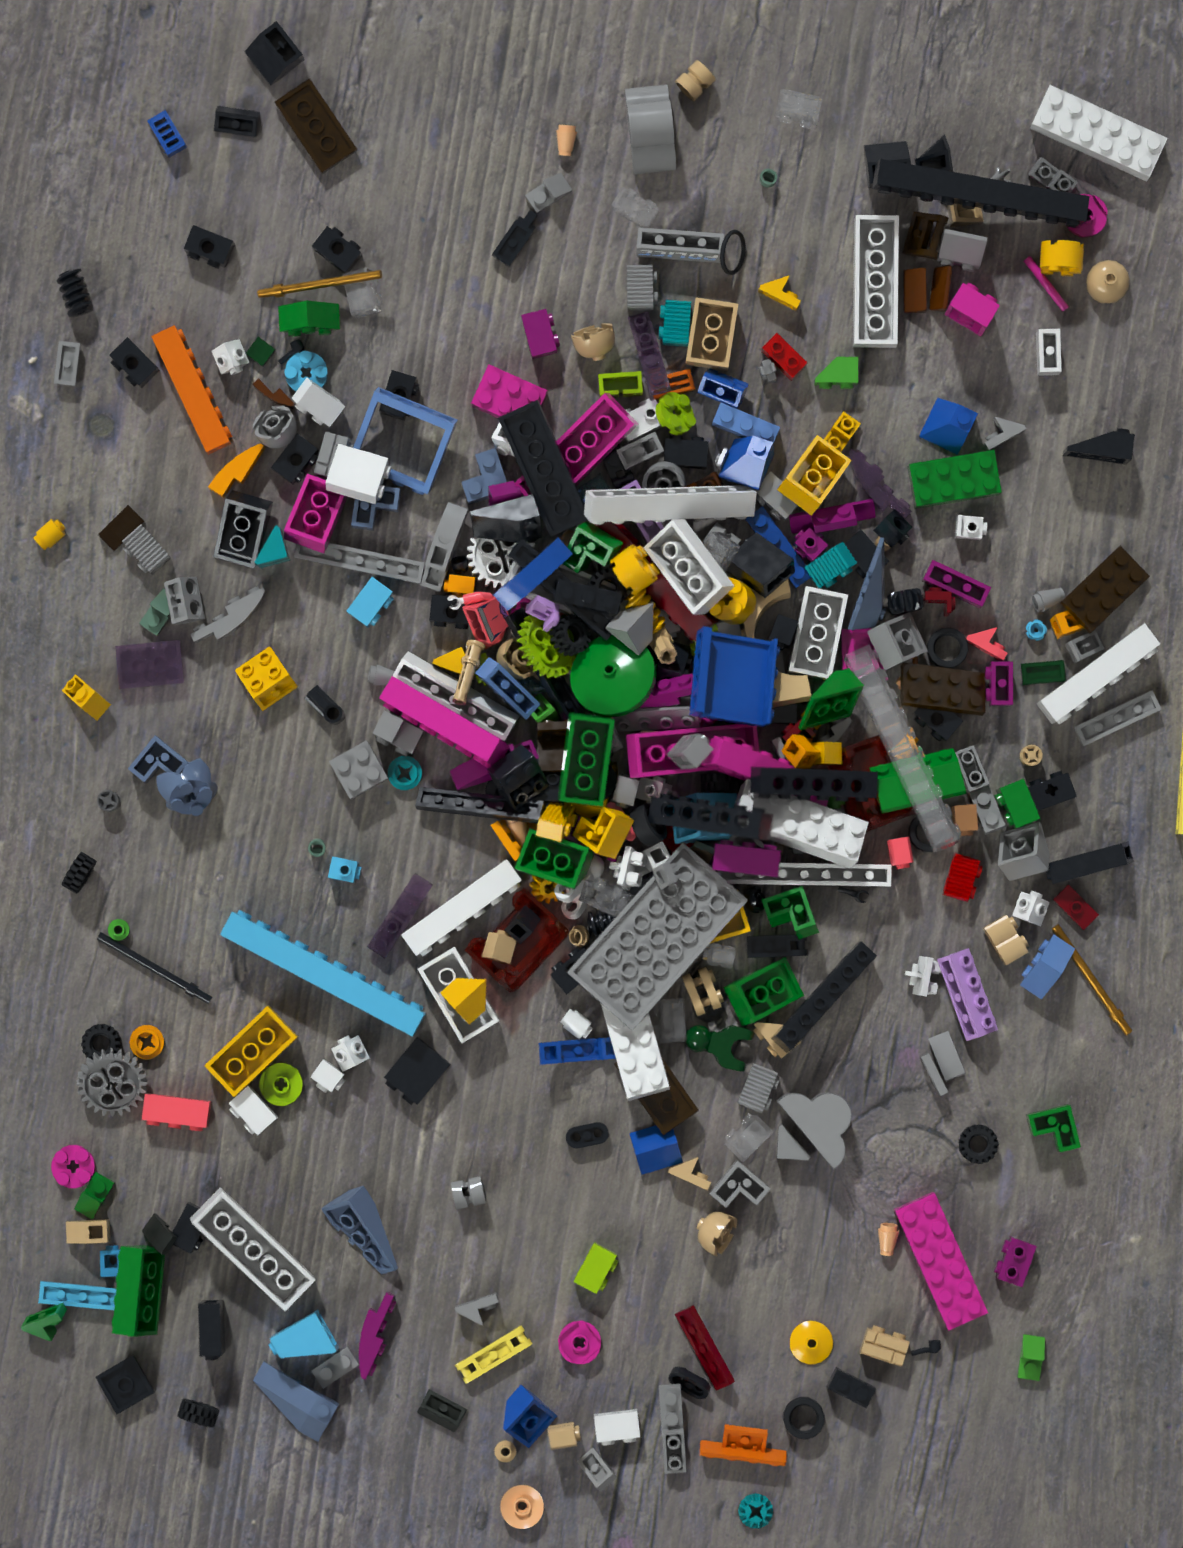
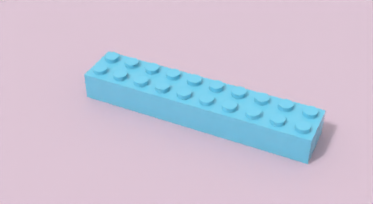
[220,910,426,1036]

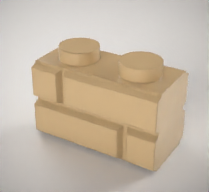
[859,1325,910,1367]

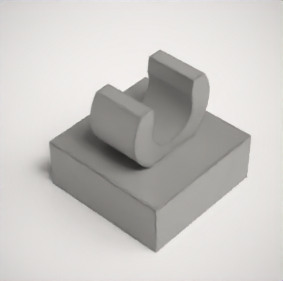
[652,861,681,889]

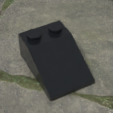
[1062,428,1135,465]
[213,490,273,569]
[470,494,542,543]

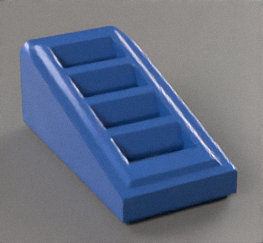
[147,110,187,158]

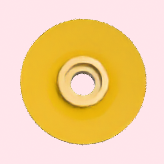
[790,1321,833,1364]

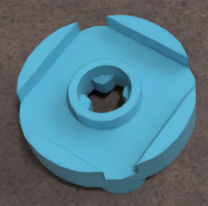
[284,350,328,392]

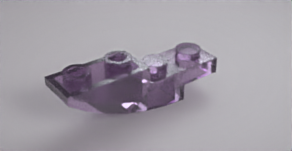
[628,311,671,396]
[848,449,912,519]
[367,873,433,958]

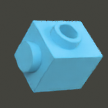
[328,856,362,883]

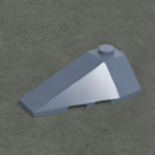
[848,537,886,630]
[322,1186,398,1275]
[253,1361,339,1442]

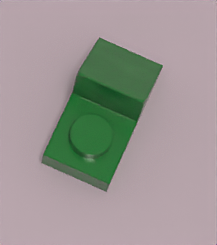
[74,1171,115,1220]
[21,1303,67,1341]

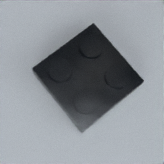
[95,1354,155,1414]

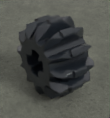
[887,588,924,615]

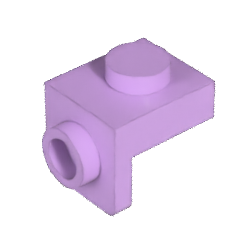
[525,595,560,632]

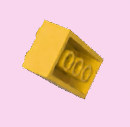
[204,1006,299,1097]

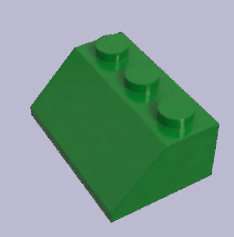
[514,829,594,889]

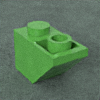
[814,357,858,389]

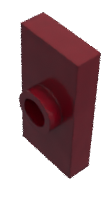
[1053,884,1099,930]

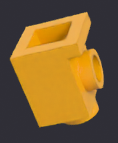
[444,574,476,598]
[1050,611,1084,639]
[781,734,821,769]

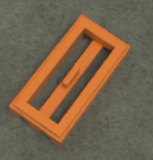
[649,369,696,400]

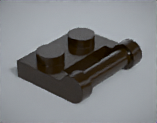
[902,212,949,260]

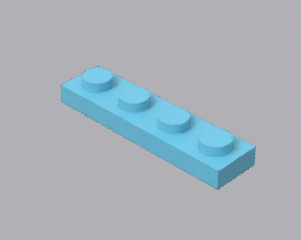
[38,1281,116,1310]

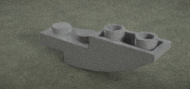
[420,502,469,592]
[190,586,267,643]
[955,745,1006,835]
[659,1384,686,1474]

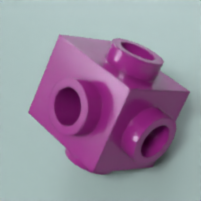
[793,527,828,562]

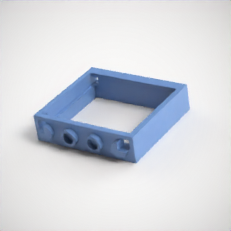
[353,387,458,495]

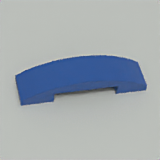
[493,537,573,611]
[538,1037,616,1065]

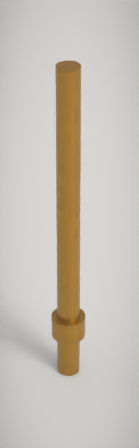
[257,270,382,298]
[1052,924,1132,1036]

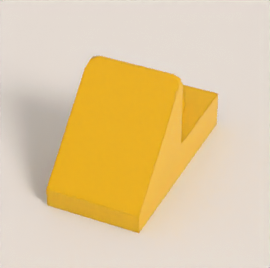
[758,276,801,311]

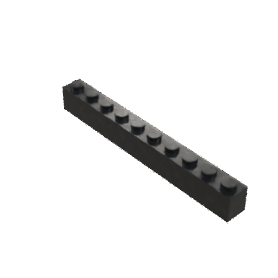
[872,159,1090,228]

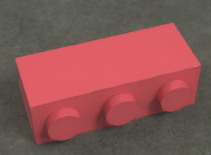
[142,1093,211,1131]

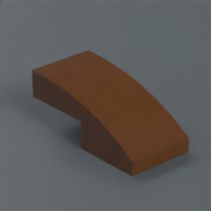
[253,378,295,409]

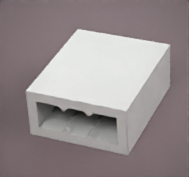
[325,444,391,505]

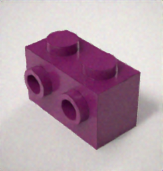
[521,309,560,359]
[985,661,1013,706]
[994,1236,1037,1287]

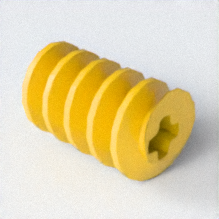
[623,589,666,634]

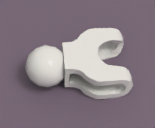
[554,855,604,919]

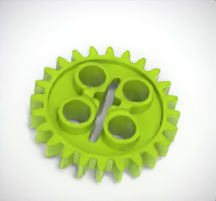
[517,614,578,678]

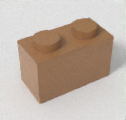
[951,804,978,837]

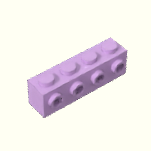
[937,948,998,1041]

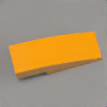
[208,443,265,498]

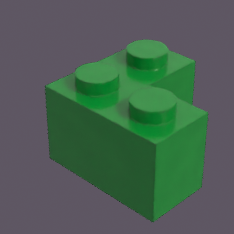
[278,300,340,337]
[562,521,623,574]
[994,778,1041,829]
[762,886,819,940]
[1026,1104,1081,1152]

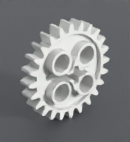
[467,538,535,590]

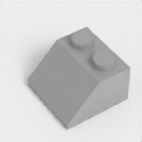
[937,229,988,272]
[867,612,928,670]
[998,822,1050,881]

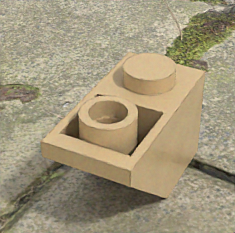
[753,1022,801,1058]
[66,1219,111,1244]

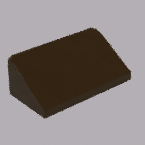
[98,505,145,551]

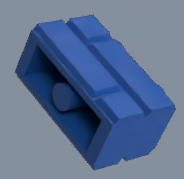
[697,368,749,409]

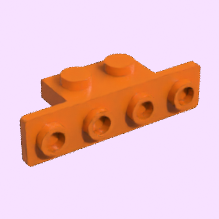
[699,1424,787,1466]

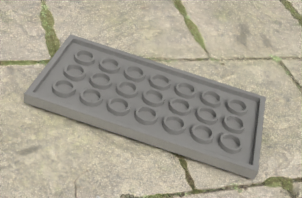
[567,843,748,1031]

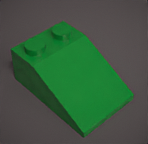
[798,668,864,730]
[723,957,804,1026]

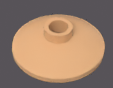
[500,1485,544,1529]

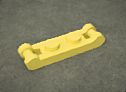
[455,1325,533,1384]

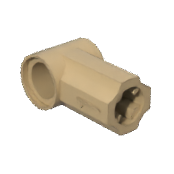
[649,626,677,665]

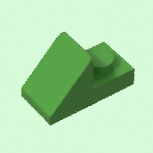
[1017,1334,1045,1381]

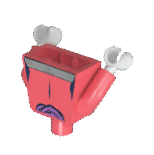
[447,591,509,650]

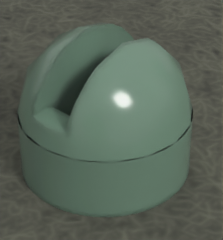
[760,169,777,188]
[308,839,326,857]

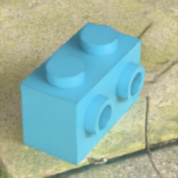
[347,577,394,628]

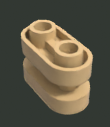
[682,967,724,1017]

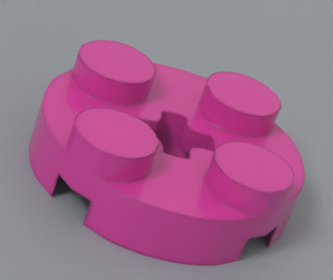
[1065,194,1108,238]
[51,1145,96,1188]
[558,1320,601,1364]

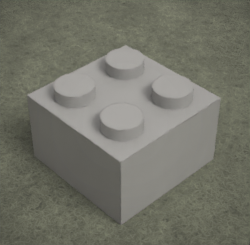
[329,740,389,800]

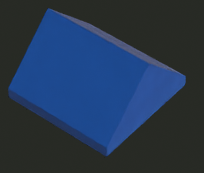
[629,1125,683,1175]

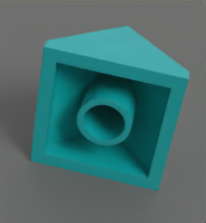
[254,525,291,568]

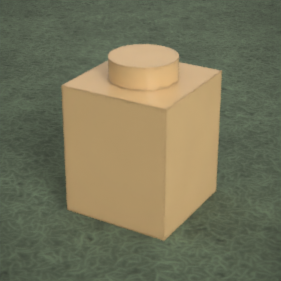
[482,930,517,964]

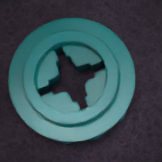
[388,756,422,790]
[738,1493,773,1529]

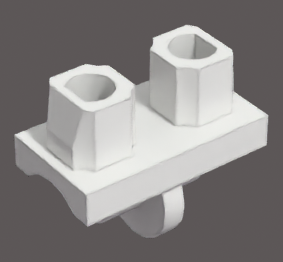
[609,846,647,890]
[905,956,941,997]

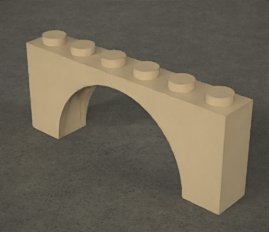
[740,579,811,708]

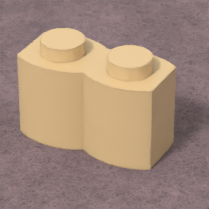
[983,915,1029,965]
[548,1422,581,1450]

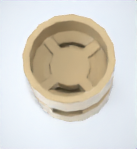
[675,60,716,101]

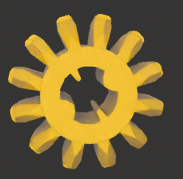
[529,875,564,904]

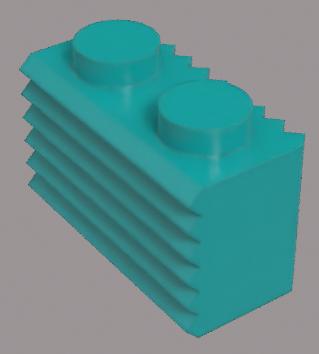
[658,300,691,347]
[804,542,857,589]

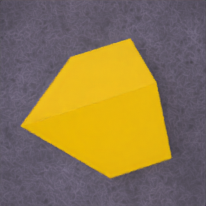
[440,978,486,1025]

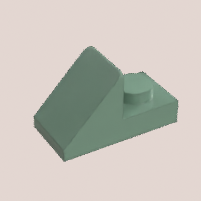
[139,588,171,636]

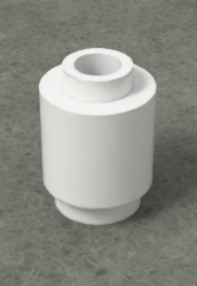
[560,1009,593,1040]

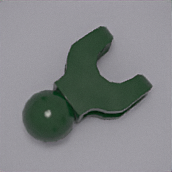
[685,1025,755,1072]

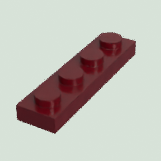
[675,1305,735,1391]

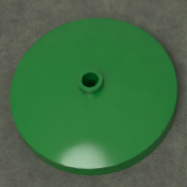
[570,635,656,718]

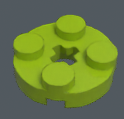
[655,392,696,435]
[259,1063,303,1106]

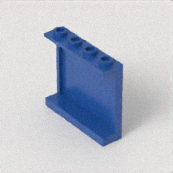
[689,626,780,727]

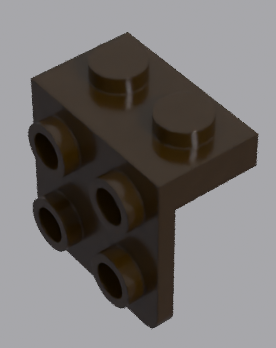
[537,719,568,773]

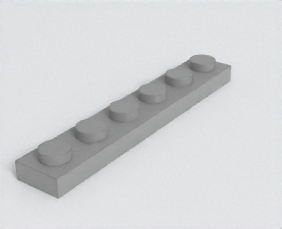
[294,543,425,584]

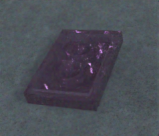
[115,640,184,689]

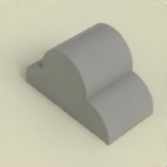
[624,84,676,175]
[776,1092,851,1169]

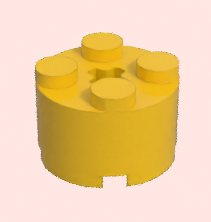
[1040,240,1084,277]
[610,545,660,595]
[709,577,756,625]

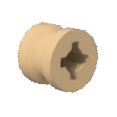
[1019,745,1043,767]

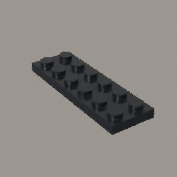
[498,400,588,537]

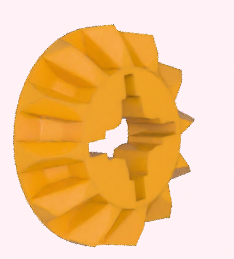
[129,1025,164,1060]

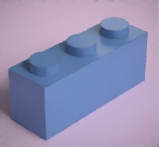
[712,402,780,444]
[475,657,540,720]

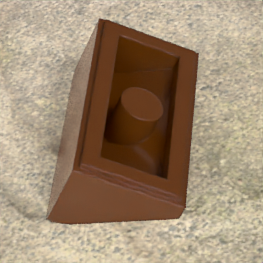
[929,266,952,312]
[903,268,927,313]

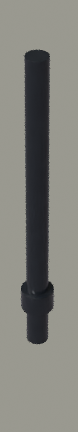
[97,932,213,1004]

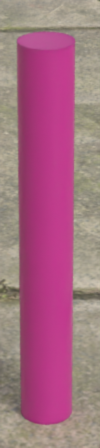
[1024,256,1069,312]

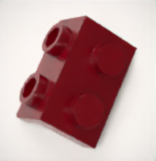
[922,587,955,616]
[781,719,816,744]

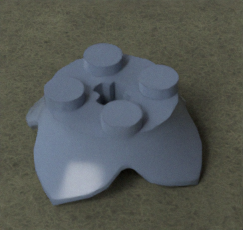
[156,758,218,816]

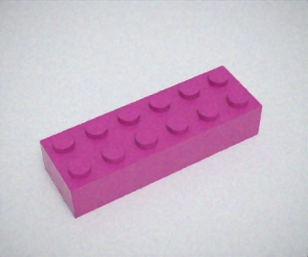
[515,393,639,511]
[379,676,510,768]
[626,724,759,778]
[701,736,834,807]
[893,1192,988,1331]

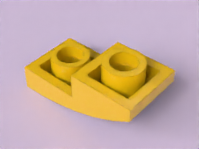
[824,411,861,452]

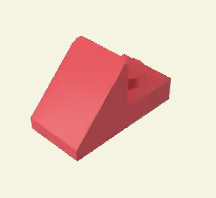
[966,627,1008,661]

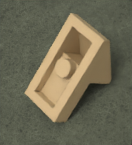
[668,1157,711,1190]

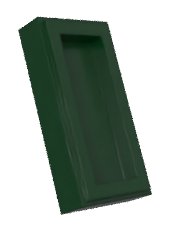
[1020,660,1066,686]

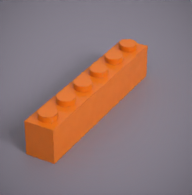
[151,325,232,455]

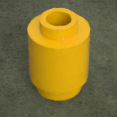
[33,519,66,550]

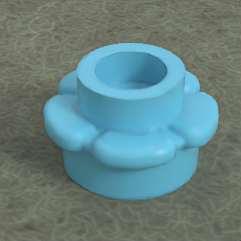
[1026,619,1047,641]

